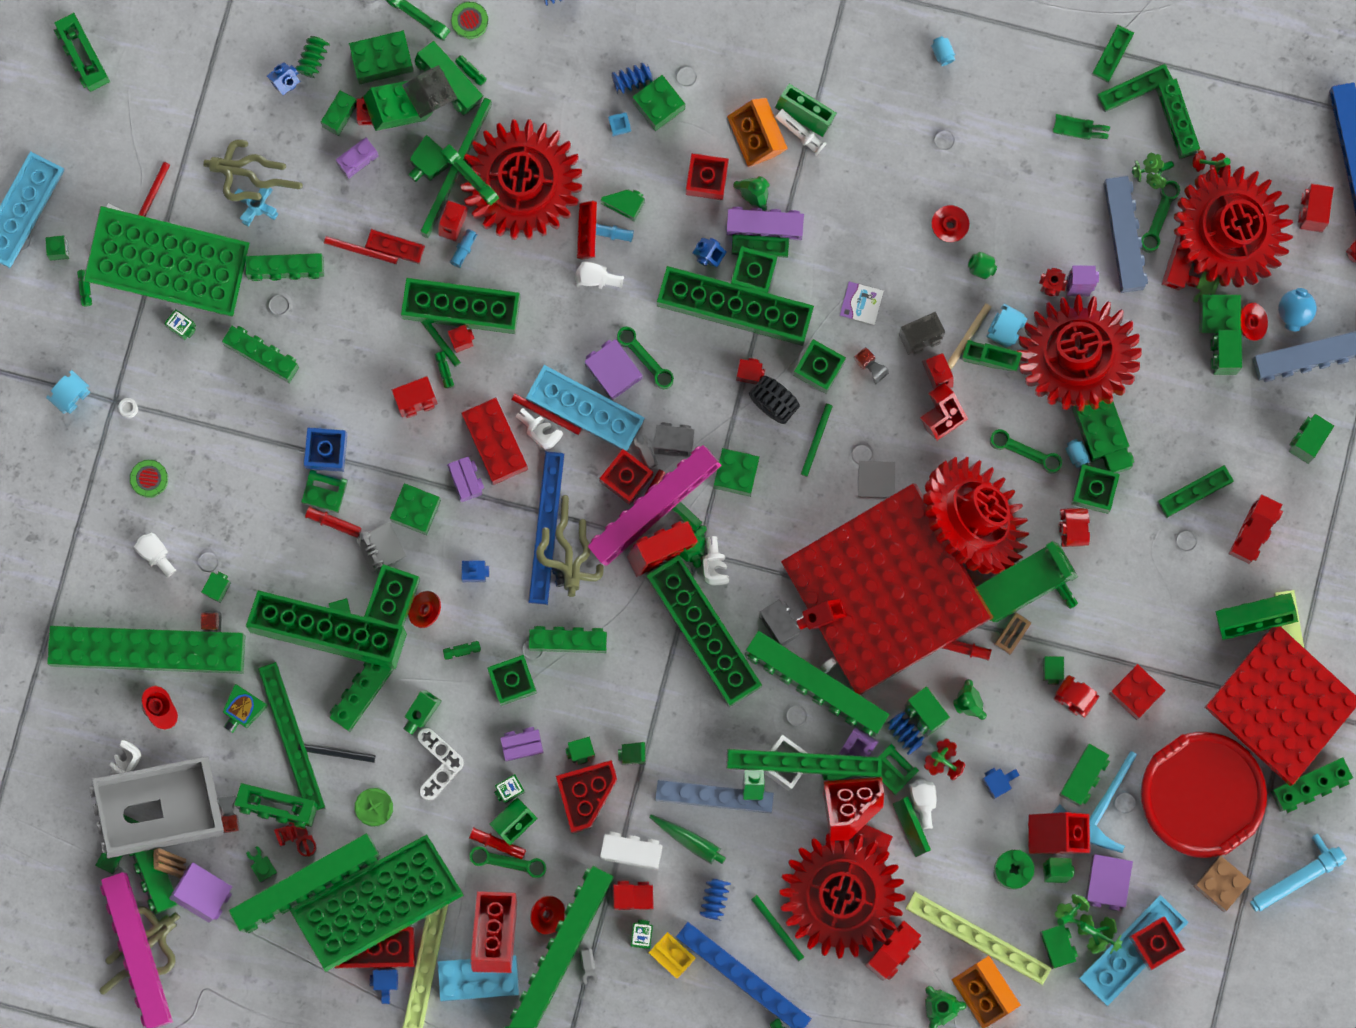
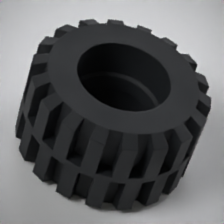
[749,376,800,424]

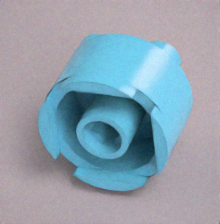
[986,304,1028,348]
[46,370,90,414]

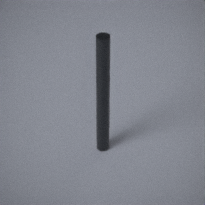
[298,744,376,763]

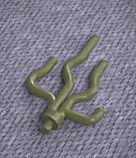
[203,140,303,201]
[536,495,604,597]
[99,906,181,995]

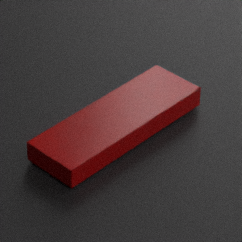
[577,201,597,260]
[365,229,425,265]

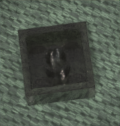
[402,65,457,118]
[899,312,945,355]

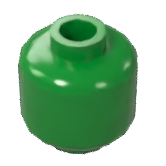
[968,252,997,279]

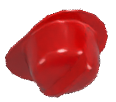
[141,686,178,730]

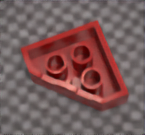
[1229,494,1283,564]
[627,521,698,577]
[556,760,617,834]
[823,777,884,841]
[865,921,922,981]

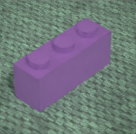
[1067,265,1099,297]

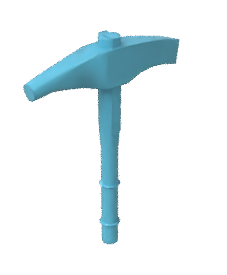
[1053,751,1137,853]

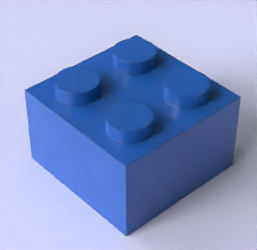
[304,428,348,472]

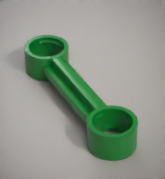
[385,0,451,41]
[440,144,499,206]
[1141,180,1180,253]
[617,326,674,390]
[990,429,1062,474]
[470,846,547,878]

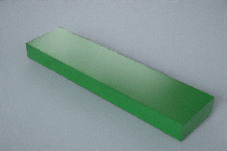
[1097,64,1173,112]
[1157,465,1234,518]

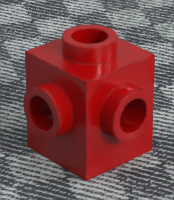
[1039,268,1068,297]

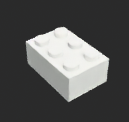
[600,831,663,870]

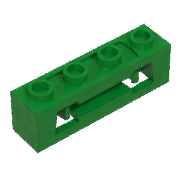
[54,13,110,92]
[1156,78,1201,160]
[234,783,318,829]

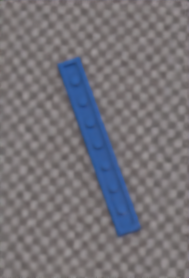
[529,451,565,605]

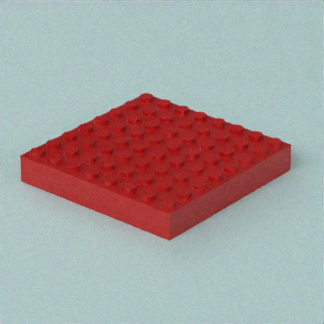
[781,483,993,695]

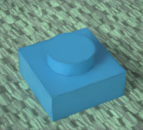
[608,112,631,136]

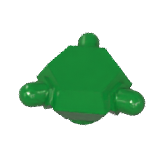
[733,176,769,211]
[680,525,707,568]
[953,679,987,720]
[925,986,966,1028]

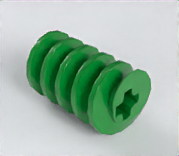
[295,36,330,78]

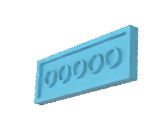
[0,151,65,268]
[526,365,645,451]
[1079,895,1189,1006]

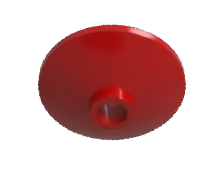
[932,205,970,243]
[1241,303,1268,341]
[408,591,441,628]
[530,896,565,934]

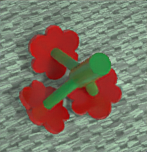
[1193,150,1231,182]
[924,738,965,780]

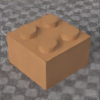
[1194,856,1251,912]

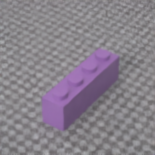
[727,207,804,240]

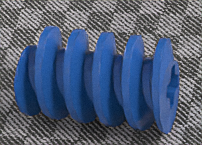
[612,62,653,94]
[885,711,925,755]
[699,879,731,921]

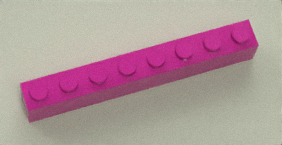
[588,445,722,566]
[100,872,173,1028]

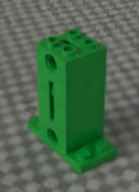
[976,541,1078,623]

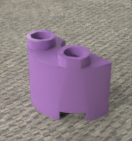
[839,727,878,757]

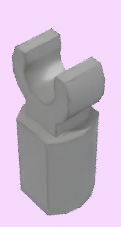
[634,435,658,469]
[579,949,598,984]

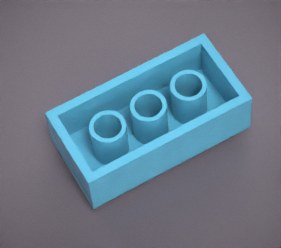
[438,956,520,1001]

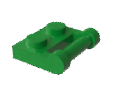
[301,469,348,513]
[879,743,919,795]

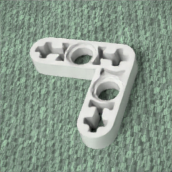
[418,728,464,801]

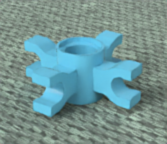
[235,188,278,227]

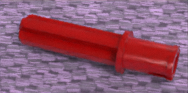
[305,506,362,538]
[942,640,992,661]
[469,827,526,859]

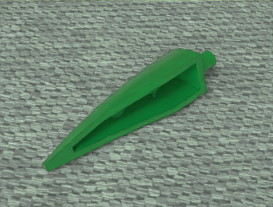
[649,815,726,865]

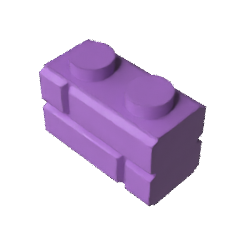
[336,137,379,179]
[447,457,484,502]
[501,727,544,761]

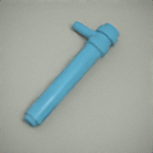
[1250,834,1347,912]

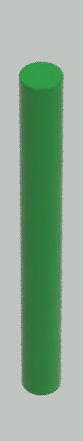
[421,322,461,367]
[800,403,833,477]
[751,895,804,962]

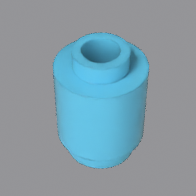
[931,36,955,66]
[1065,439,1090,469]

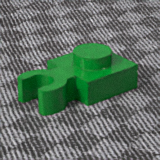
[246,846,278,883]

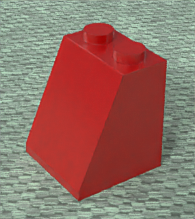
[1028,812,1090,854]

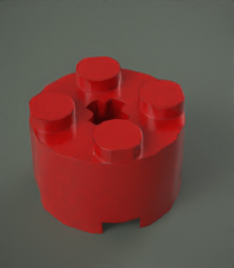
[1059,508,1090,547]
[1053,675,1100,718]

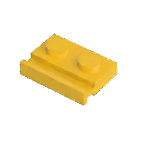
[648,932,696,979]

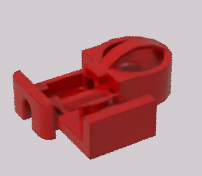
[274,822,317,857]

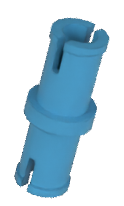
[596,223,634,242]
[450,229,478,268]

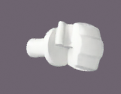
[575,261,624,289]
[516,408,563,449]
[134,533,177,578]
[702,536,730,586]
[109,740,142,776]
[909,779,937,829]

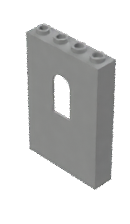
[89,757,224,858]

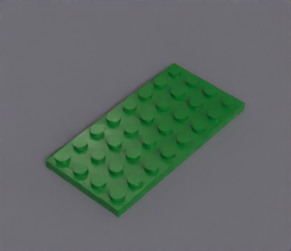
[83,206,250,317]
[289,834,464,972]

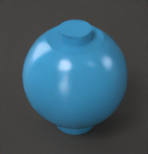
[1278,288,1317,332]

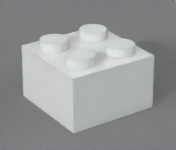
[764,735,807,791]

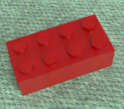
[461,397,528,485]
[471,892,517,973]
[335,927,415,969]

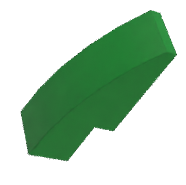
[962,340,1022,372]

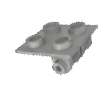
[356,522,406,573]

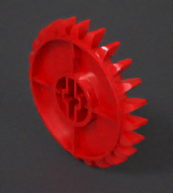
[460,119,582,240]
[1174,165,1293,288]
[1017,295,1142,411]
[923,457,1029,574]
[779,833,906,959]

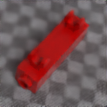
[1162,236,1200,291]

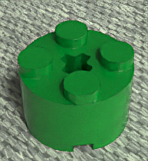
[993,850,1034,890]

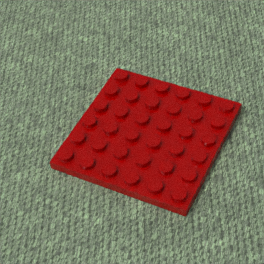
[1204,626,1356,786]

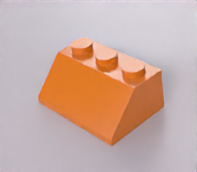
[727,98,788,167]
[951,956,1021,1028]

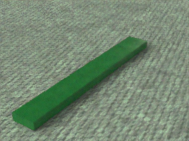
[421,97,492,238]
[258,662,326,811]
[726,749,882,777]

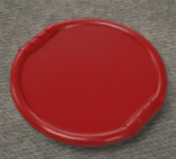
[1141,732,1267,858]

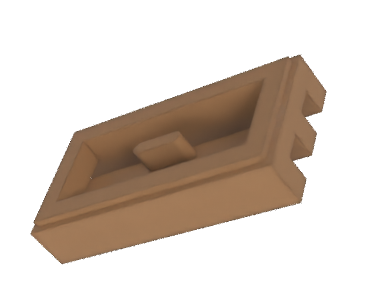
[994,612,1032,655]
[154,848,186,879]

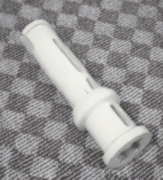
[775,109,827,156]

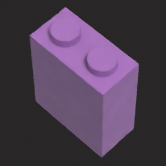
[585,339,643,400]
[1086,854,1133,911]
[169,863,232,923]

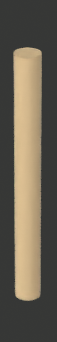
[947,303,992,370]

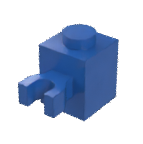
[462,561,489,582]
[982,768,1020,799]
[370,970,398,1004]

